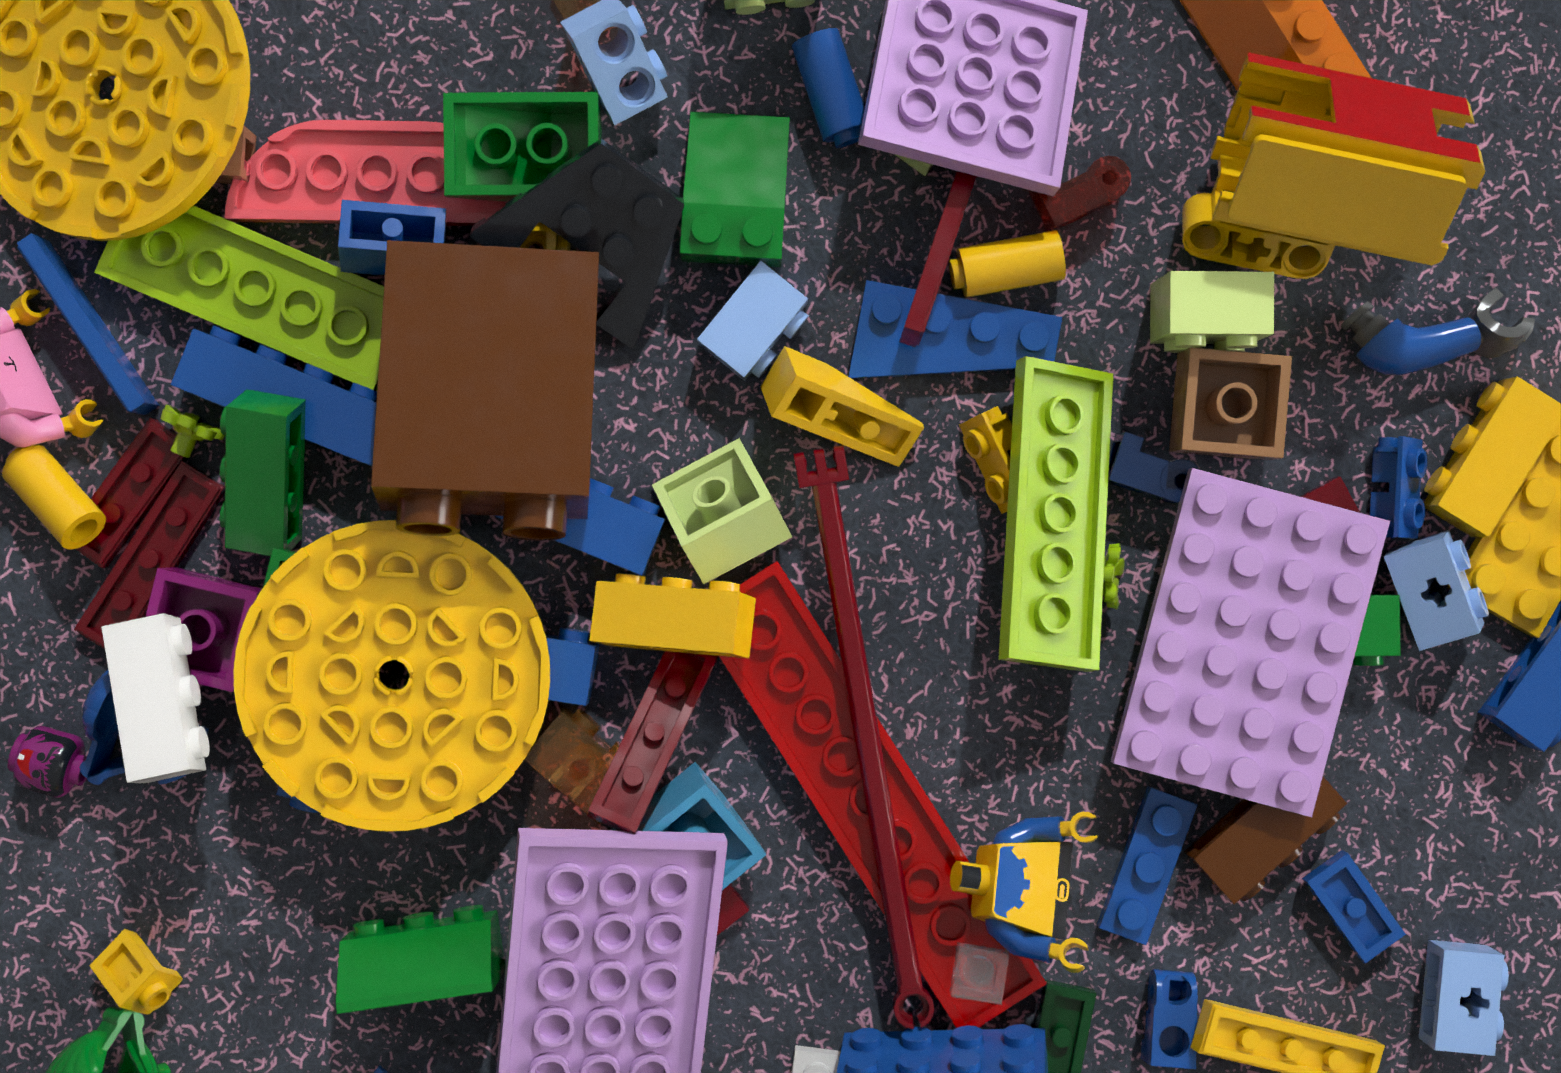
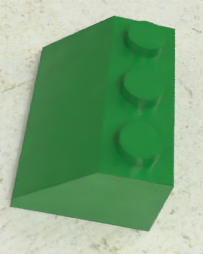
[336,905,506,1014]

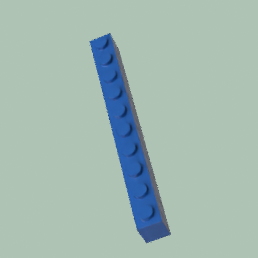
[170,325,667,576]

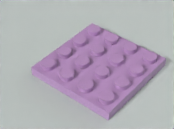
[858,0,1088,196]

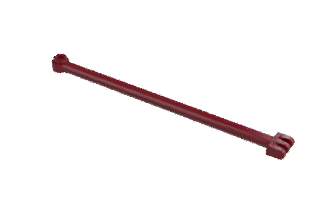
[793,445,934,1029]

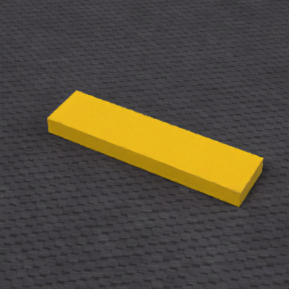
[1190,999,1385,1073]

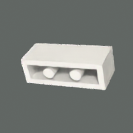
[101,613,210,783]

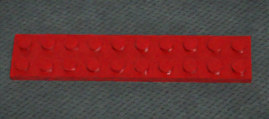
[719,561,1047,1028]

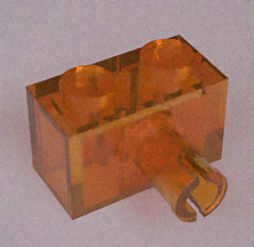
[524,708,620,824]

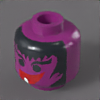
[8,726,87,798]

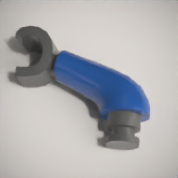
[1341,288,1535,375]

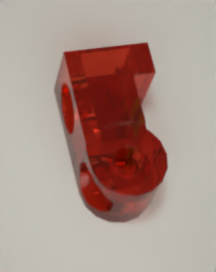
[1027,155,1131,232]

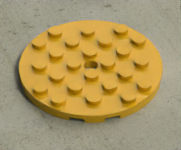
[0,0,250,241]
[233,520,550,832]

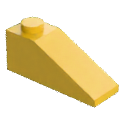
[760,346,924,467]

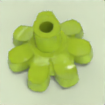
[161,404,226,458]
[1103,543,1125,610]

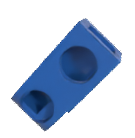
[1141,969,1198,1069]

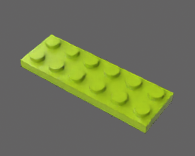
[94,205,384,391]
[999,356,1113,672]

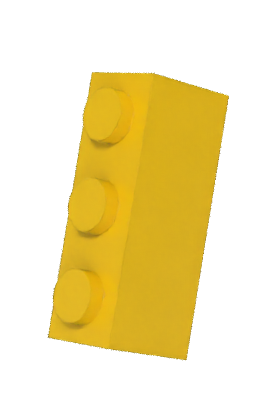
[1424,376,1561,537]
[589,574,756,659]

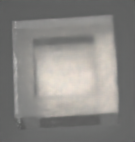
[950,942,1010,1005]

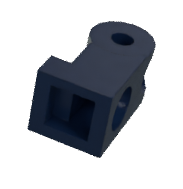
[1108,432,1200,503]

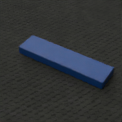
[17,233,160,415]

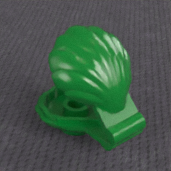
[46,1006,172,1073]

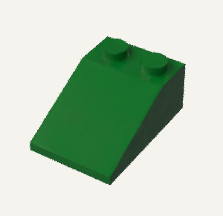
[443,92,602,202]
[680,112,790,267]

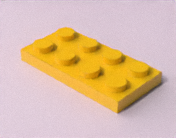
[1447,422,1561,638]

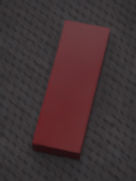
[76,418,195,568]

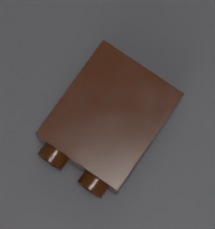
[371,240,599,541]

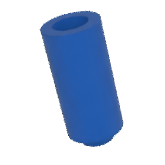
[791,28,865,148]

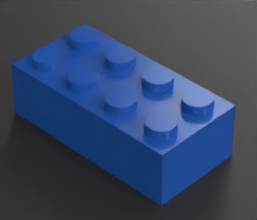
[836,1024,1048,1073]

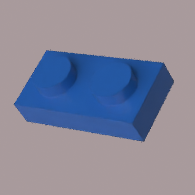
[1302,850,1406,963]

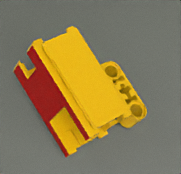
[1182,52,1486,279]

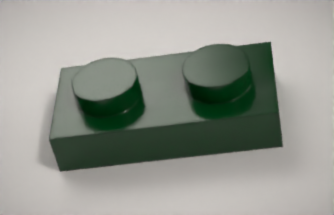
[1035,979,1097,1073]

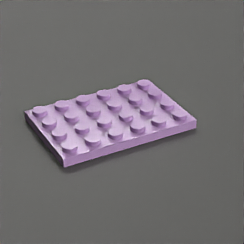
[1110,468,1390,817]
[496,828,728,1073]

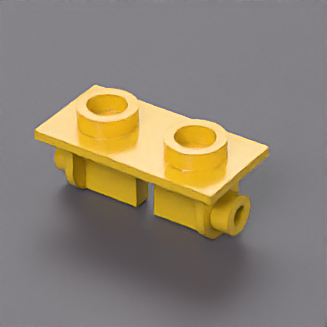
[959,406,1012,514]

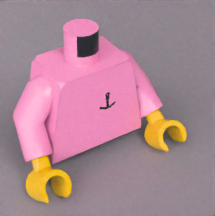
[0,289,104,447]

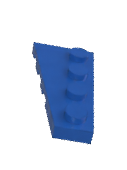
[848,280,1063,379]

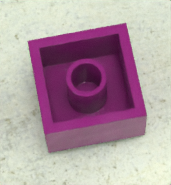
[146,567,263,692]

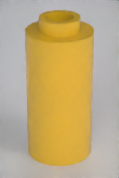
[949,230,1066,298]
[2,445,106,550]

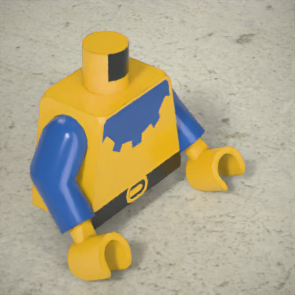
[950,811,1098,973]

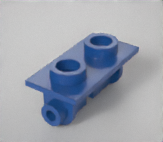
[1370,436,1427,539]

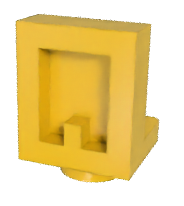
[89,929,183,1015]

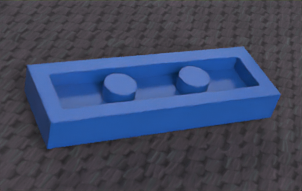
[1097,786,1197,945]

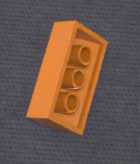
[1179,0,1371,91]

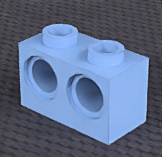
[560,0,668,126]

